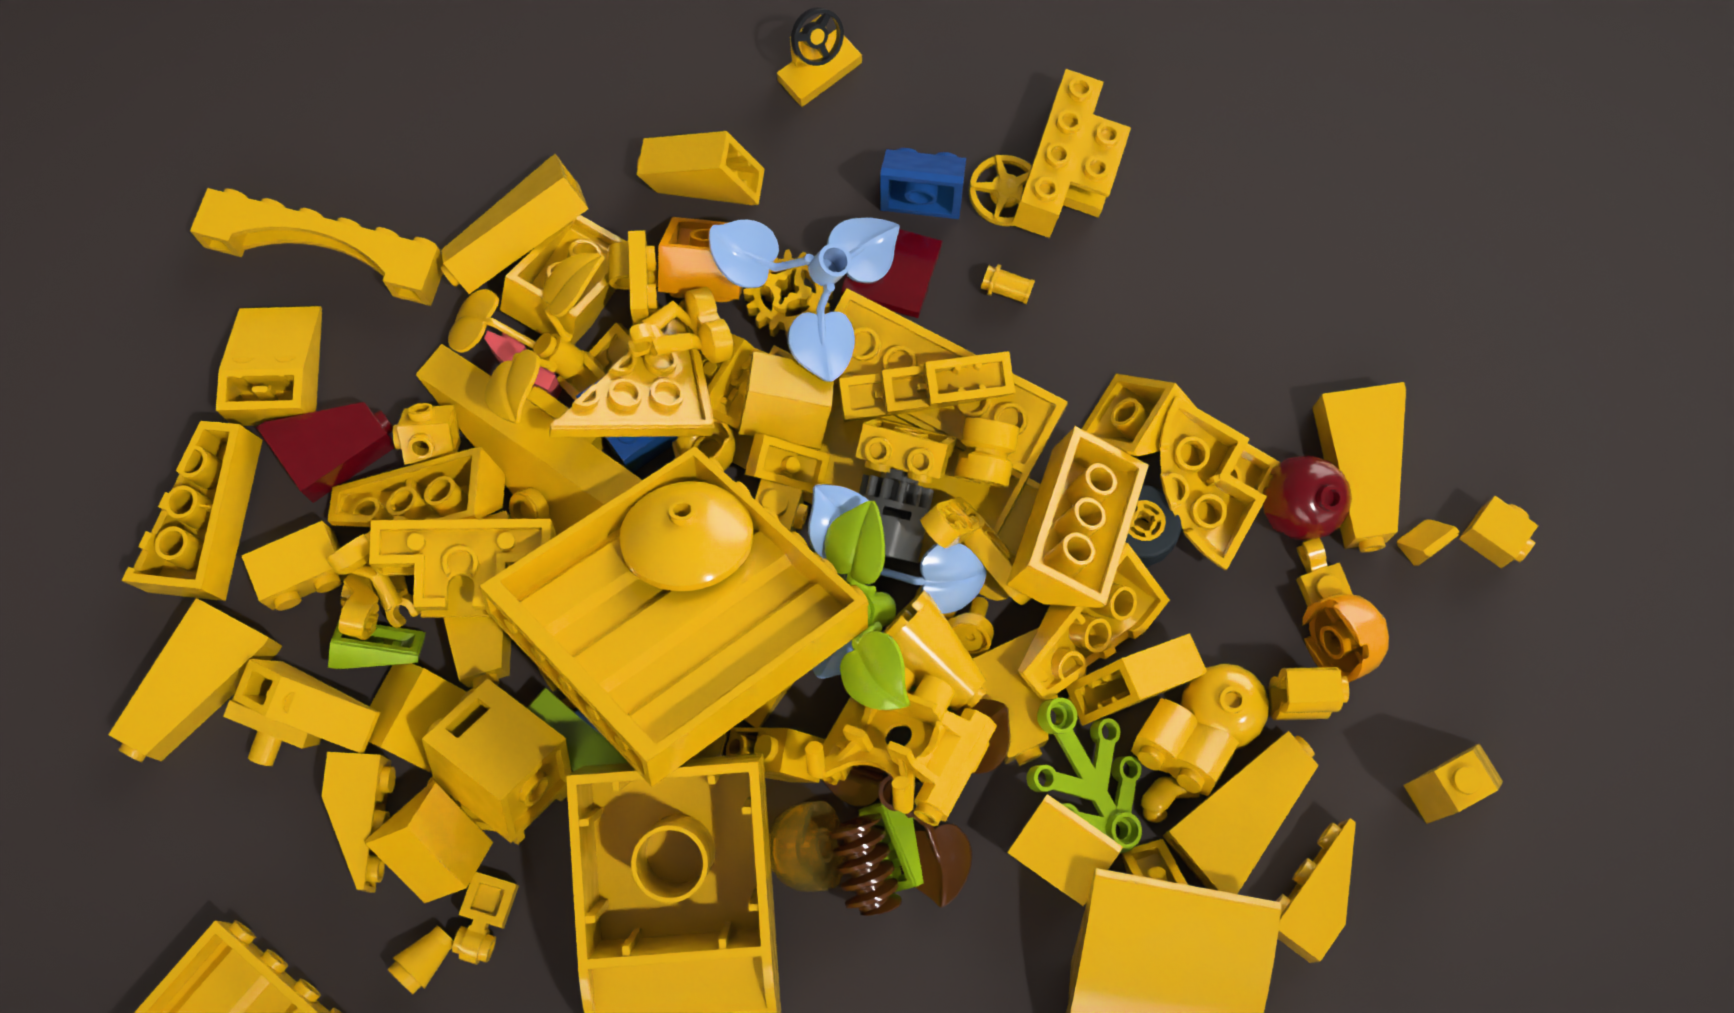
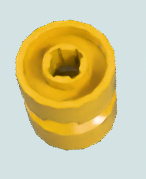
[954,417,1019,487]

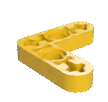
[920,497,1031,605]

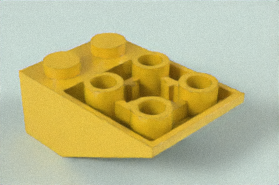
[216,306,322,426]

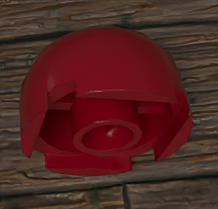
[1263,456,1352,541]

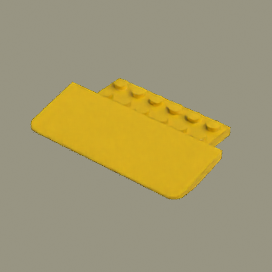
[731,288,1068,601]

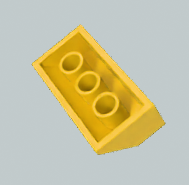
[1006,426,1149,608]

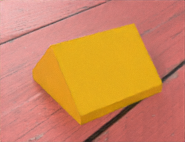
[369,663,466,773]
[365,780,493,903]
[1007,794,1123,906]

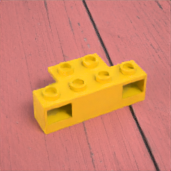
[1012,69,1131,238]
[369,519,556,618]

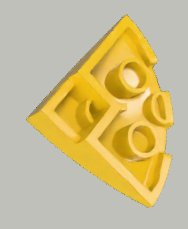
[1159,396,1280,570]

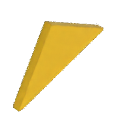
[549,299,715,438]

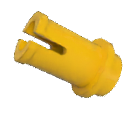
[981,264,1035,305]

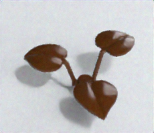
[823,699,1011,907]

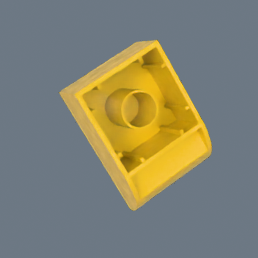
[566,753,781,1013]

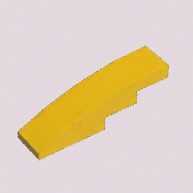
[838,351,1015,422]

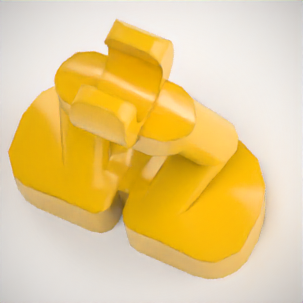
[627,287,733,363]
[326,531,421,628]

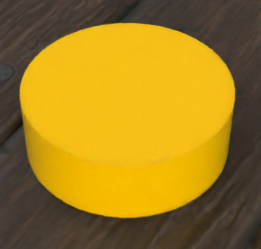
[509,488,550,519]

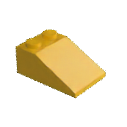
[500,215,625,345]

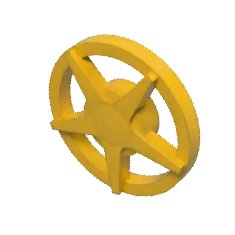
[969,155,1032,226]

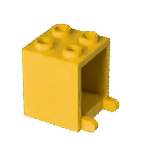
[422,678,572,844]

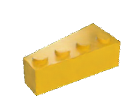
[121,421,263,601]

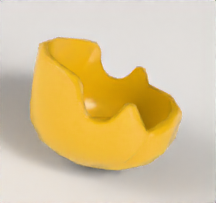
[672,418,736,471]

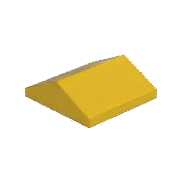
[738,351,834,450]

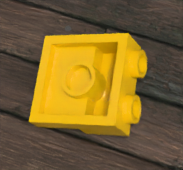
[855,417,958,483]

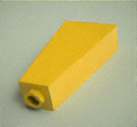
[441,154,588,294]
[1312,382,1406,553]
[444,510,512,689]
[108,598,282,762]
[1162,731,1319,894]

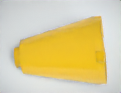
[883,590,986,711]

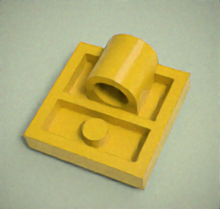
[608,231,659,326]

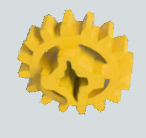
[744,249,833,339]

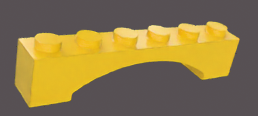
[190,188,444,306]

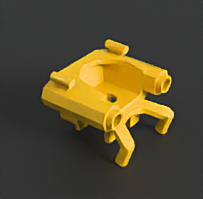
[805,667,997,826]

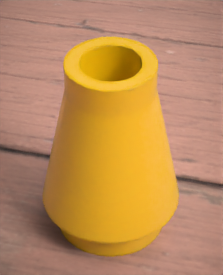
[387,925,454,995]

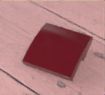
[840,229,943,318]

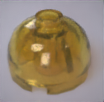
[769,801,846,892]

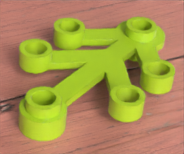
[1026,698,1142,853]

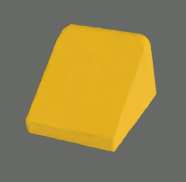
[1396,519,1459,566]

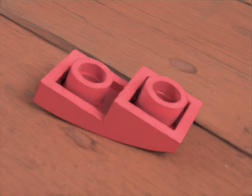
[484,331,562,399]

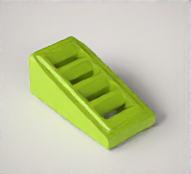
[328,621,426,669]
[858,800,924,892]

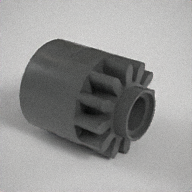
[859,469,934,563]

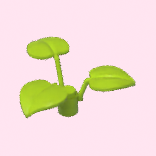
[825,501,910,710]

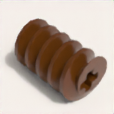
[828,814,902,916]

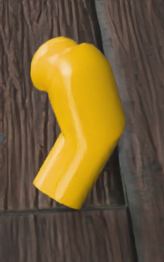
[1141,776,1200,823]

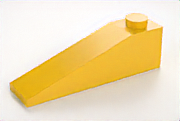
[328,446,505,527]
[1018,542,1170,701]

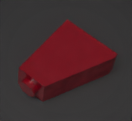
[257,402,395,503]

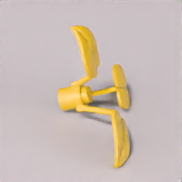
[448,253,606,424]

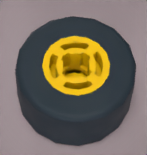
[1125,485,1182,567]

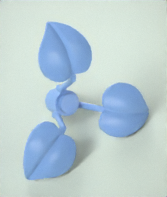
[709,218,900,382]
[808,484,987,679]

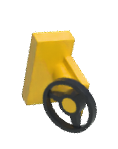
[777,7,862,107]

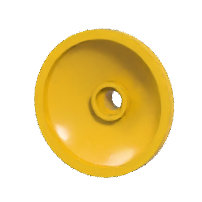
[620,481,754,591]

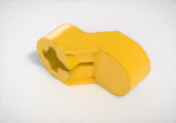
[339,574,379,640]

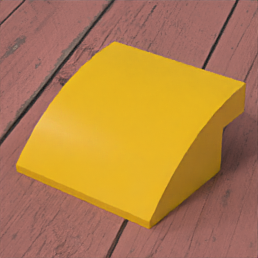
[1066,868,1282,1013]

